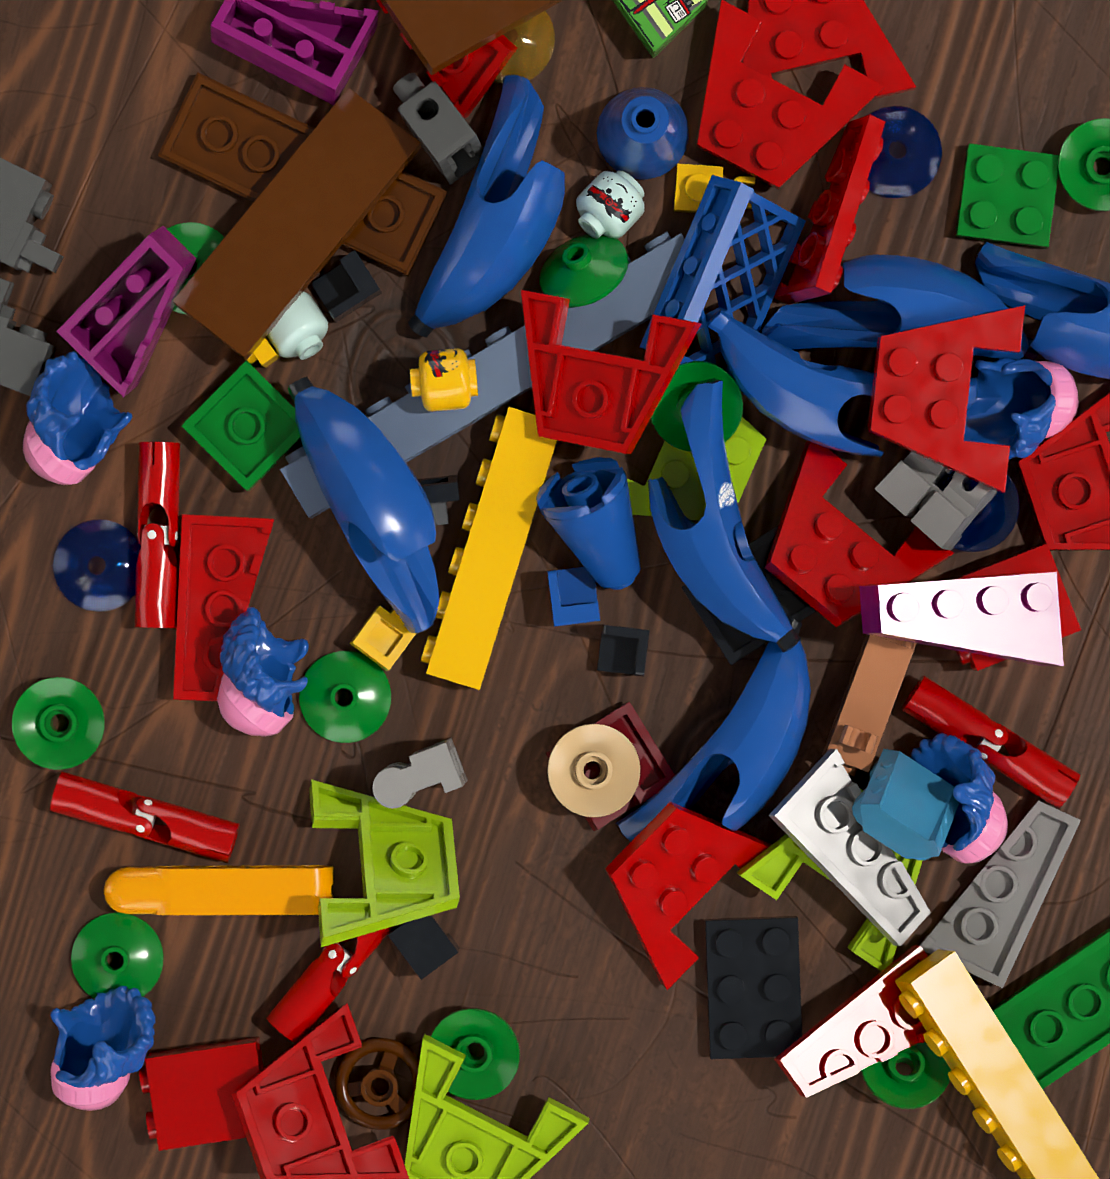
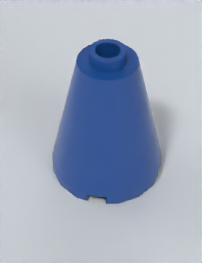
[597,87,689,180]
[536,457,641,590]

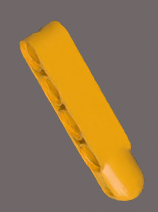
[103,865,333,915]

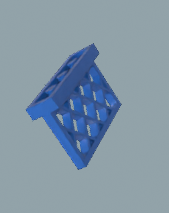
[640,175,806,376]

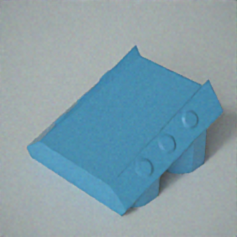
[852,749,959,861]

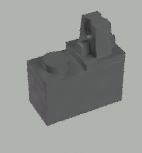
[0,158,64,273]
[0,278,56,396]

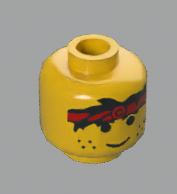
[410,348,478,412]

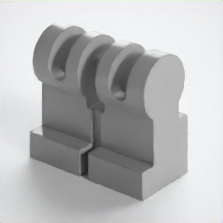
[875,451,997,551]
[372,738,468,808]

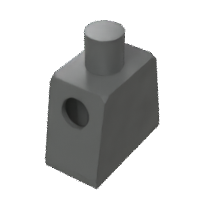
[393,73,483,185]

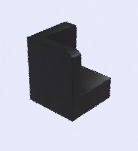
[312,250,382,322]
[597,624,650,677]
[388,915,460,980]

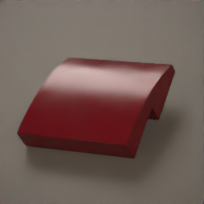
[546,701,675,831]

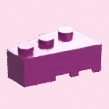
[211,0,379,105]
[56,226,196,397]

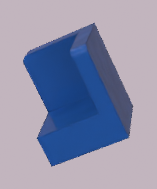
[547,567,600,627]

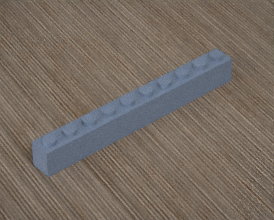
[280,232,685,519]

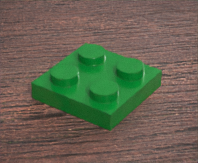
[955,143,1059,249]
[182,361,301,492]

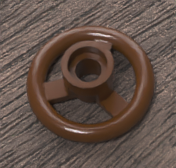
[335,1038,420,1130]

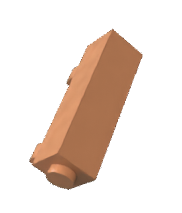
[822,634,917,777]

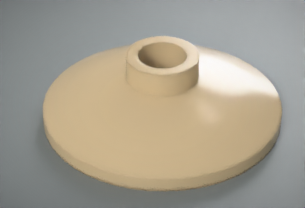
[547,724,640,817]

